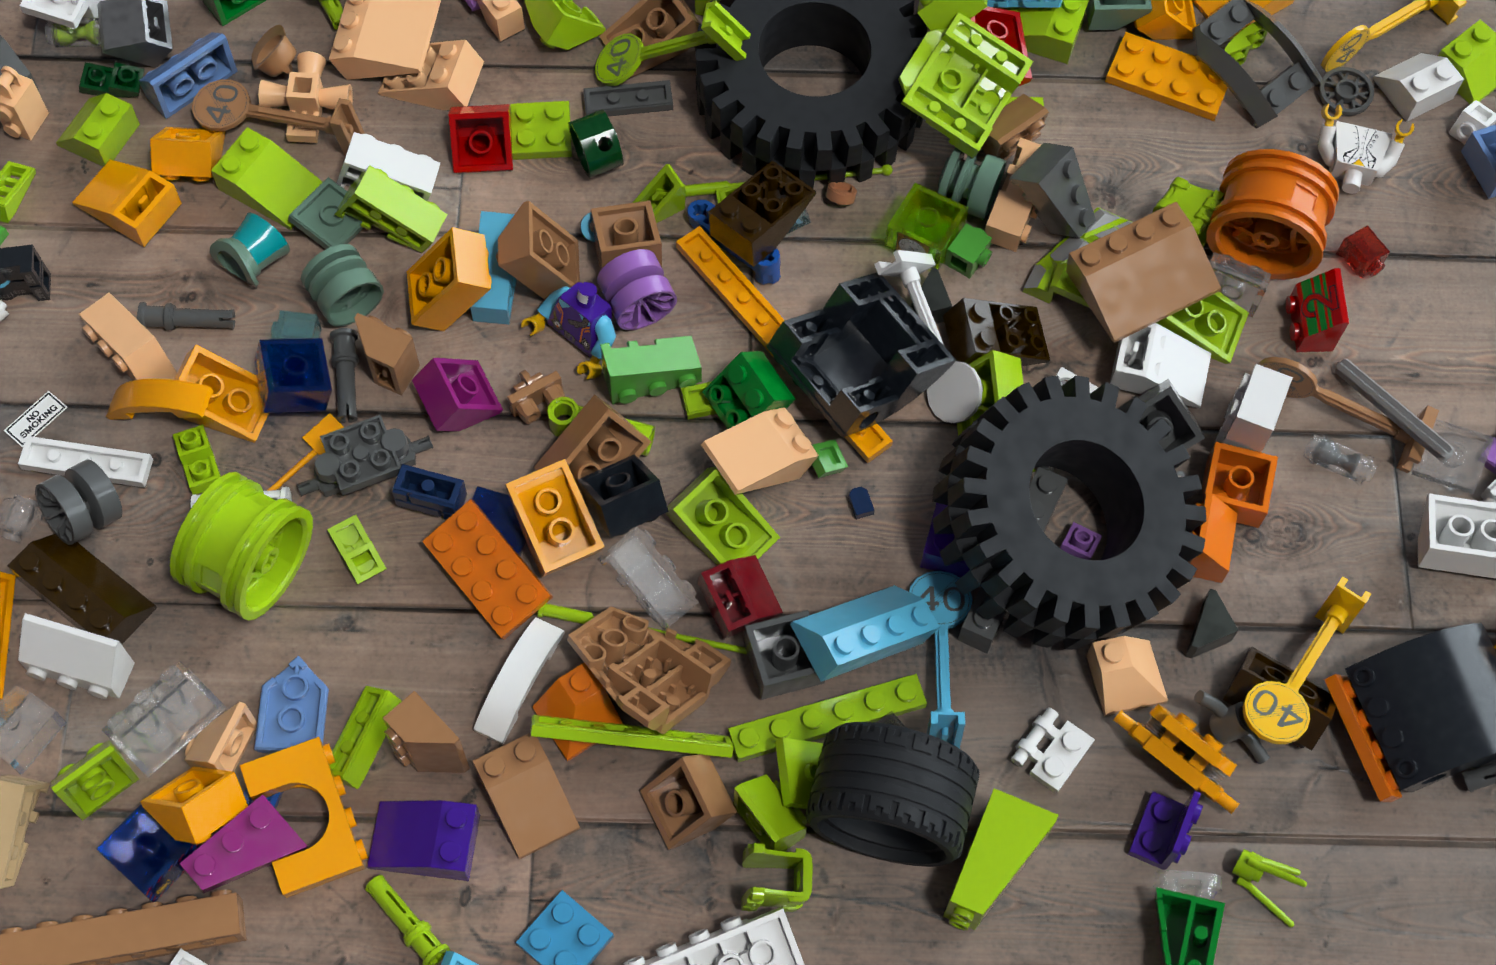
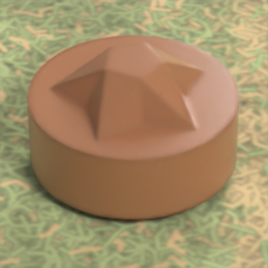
[826,182,857,205]

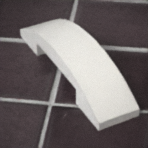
[473,617,565,745]

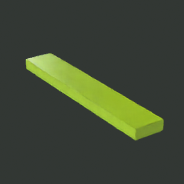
[530,715,734,758]

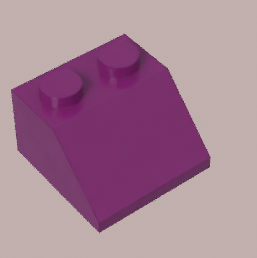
[412,358,503,431]

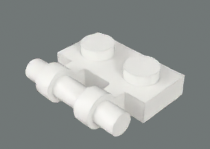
[1011,707,1095,794]

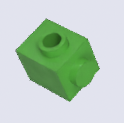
[944,223,992,279]

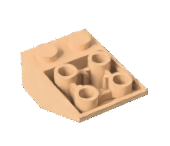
[378,40,484,110]

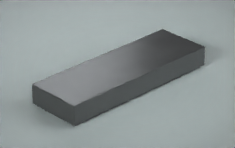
[583,80,673,117]

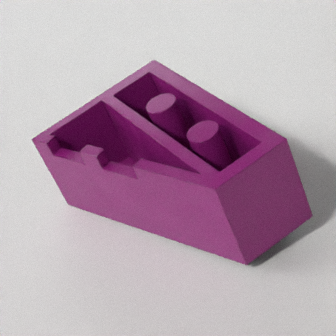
[180,794,308,894]

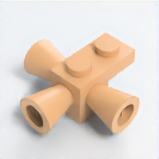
[258,51,353,143]

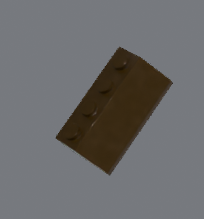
[7,534,157,645]

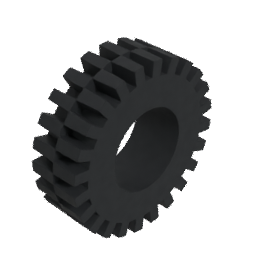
[696,0,927,188]
[932,376,1206,650]

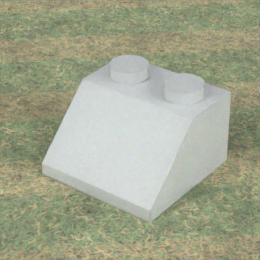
[1373,53,1464,122]

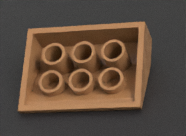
[1066,202,1221,343]

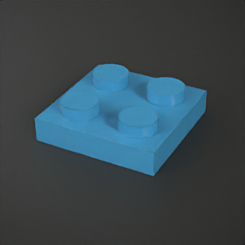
[516,890,614,965]

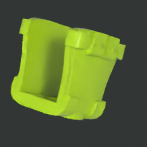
[1152,177,1224,247]
[741,843,813,912]

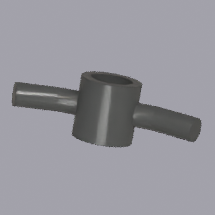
[1194,690,1270,764]

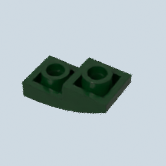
[79,62,145,97]

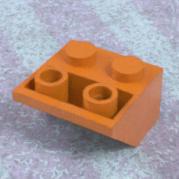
[1188,492,1238,583]

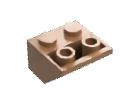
[981,94,1049,160]
[354,313,420,396]

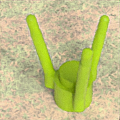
[1232,849,1307,928]

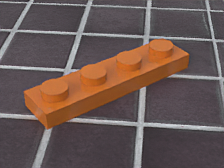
[1324,674,1402,802]

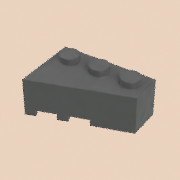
[1009,143,1096,238]

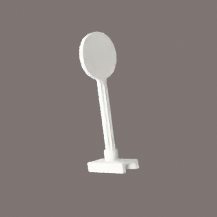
[874,250,983,423]

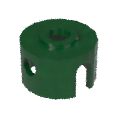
[568,109,624,178]

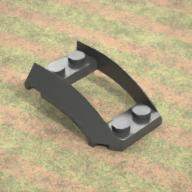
[1192,0,1322,128]

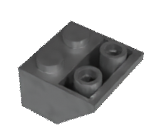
[97,0,173,68]

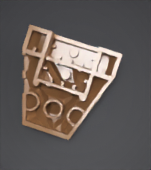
[567,606,731,734]

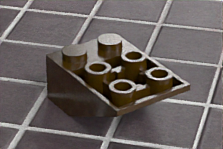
[708,160,816,267]
[943,298,1050,366]

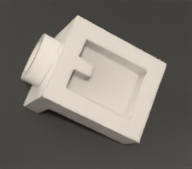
[1449,100,1496,145]

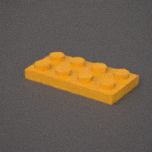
[1105,32,1228,121]

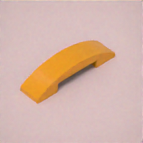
[106,379,213,420]

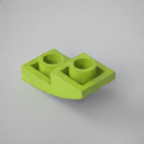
[1224,21,1267,66]
[172,424,221,495]

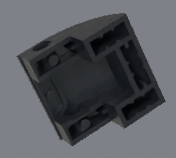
[766,272,956,438]
[1345,623,1496,793]

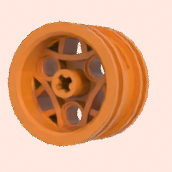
[1206,149,1339,280]

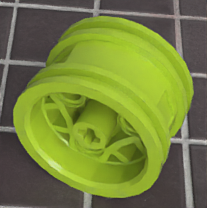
[170,472,313,621]

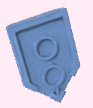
[254,656,329,753]

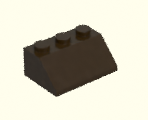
[1223,647,1336,751]

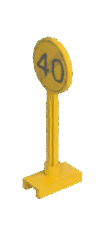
[1321,0,1467,72]
[1242,576,1371,745]

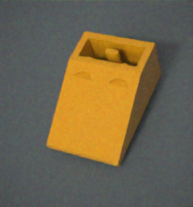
[72,159,182,247]

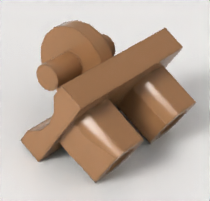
[507,370,565,425]

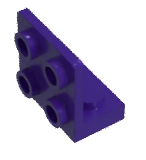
[1127,791,1203,871]

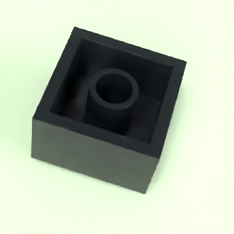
[578,454,669,538]

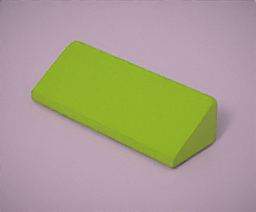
[330,686,402,789]

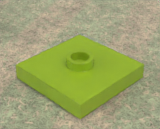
[775,737,823,809]

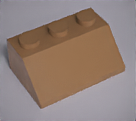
[496,201,580,300]
[534,394,652,500]
[383,691,470,773]

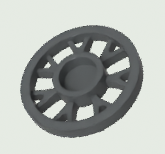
[1319,67,1374,116]

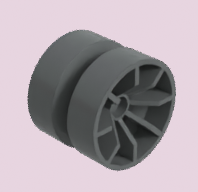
[35,459,122,545]

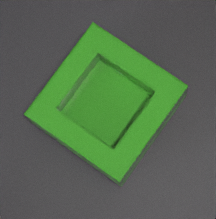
[812,439,848,478]

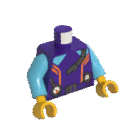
[521,282,616,380]

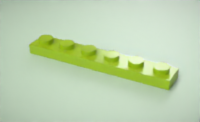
[728,674,927,762]

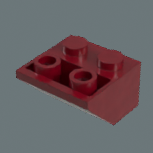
[697,555,783,640]

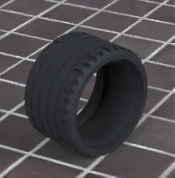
[805,722,980,867]

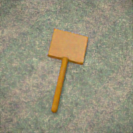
[267,413,344,491]

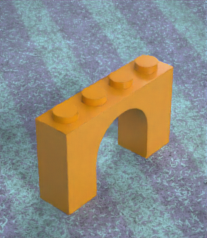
[240,737,368,898]

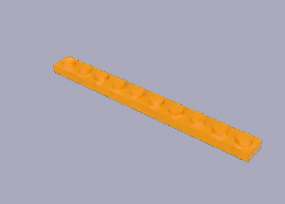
[676,226,893,463]

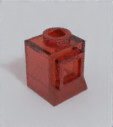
[1336,225,1390,278]

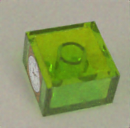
[885,183,969,270]

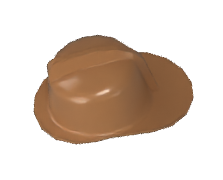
[252,25,297,77]

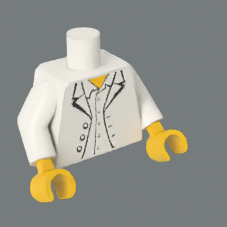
[1318,104,1414,194]

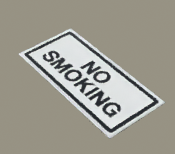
[4,391,68,447]

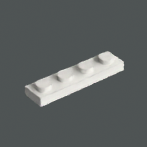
[18,436,153,488]

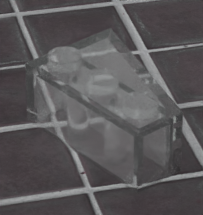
[597,526,699,630]

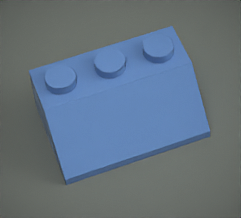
[139,32,238,119]

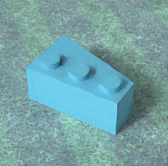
[469,211,517,325]

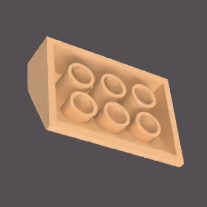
[329,0,441,80]

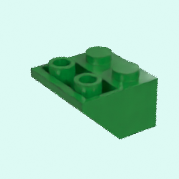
[702,351,796,429]

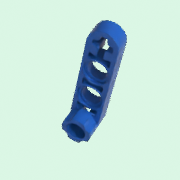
[687,199,781,285]

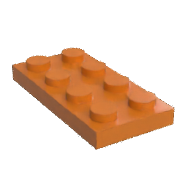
[422,499,553,640]

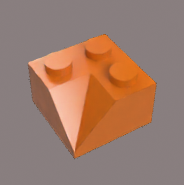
[1202,442,1278,528]

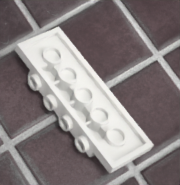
[623,907,805,965]

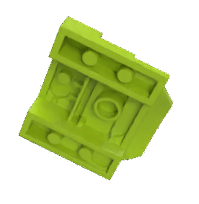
[898,12,1034,158]

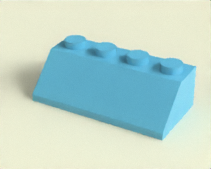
[790,585,940,682]

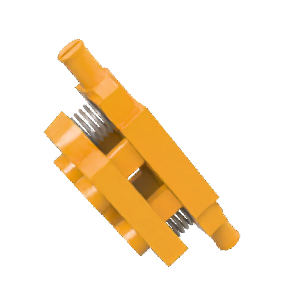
[1113,704,1240,814]

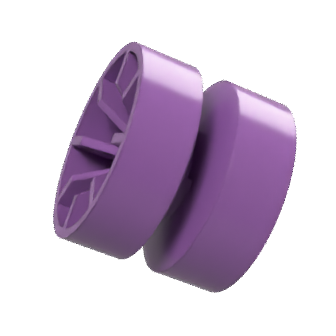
[597,249,677,330]

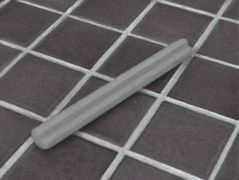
[1335,359,1454,462]

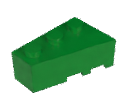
[1155,887,1225,965]

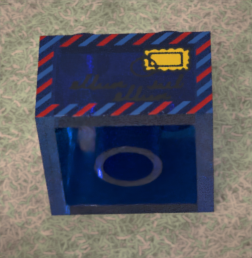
[255,338,332,413]
[96,804,199,902]

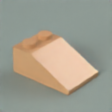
[701,407,819,495]

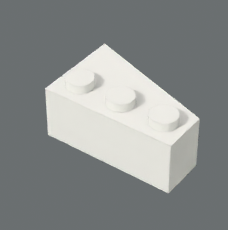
[337,132,440,201]

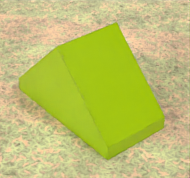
[632,164,685,223]

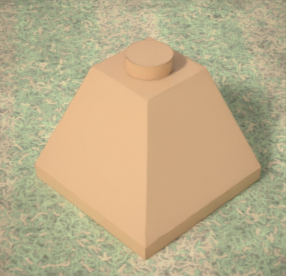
[1086,636,1168,716]
[185,702,257,772]

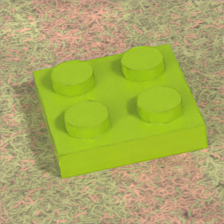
[511,101,572,160]

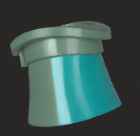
[210,212,290,287]

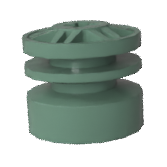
[936,147,1006,220]
[300,244,384,326]

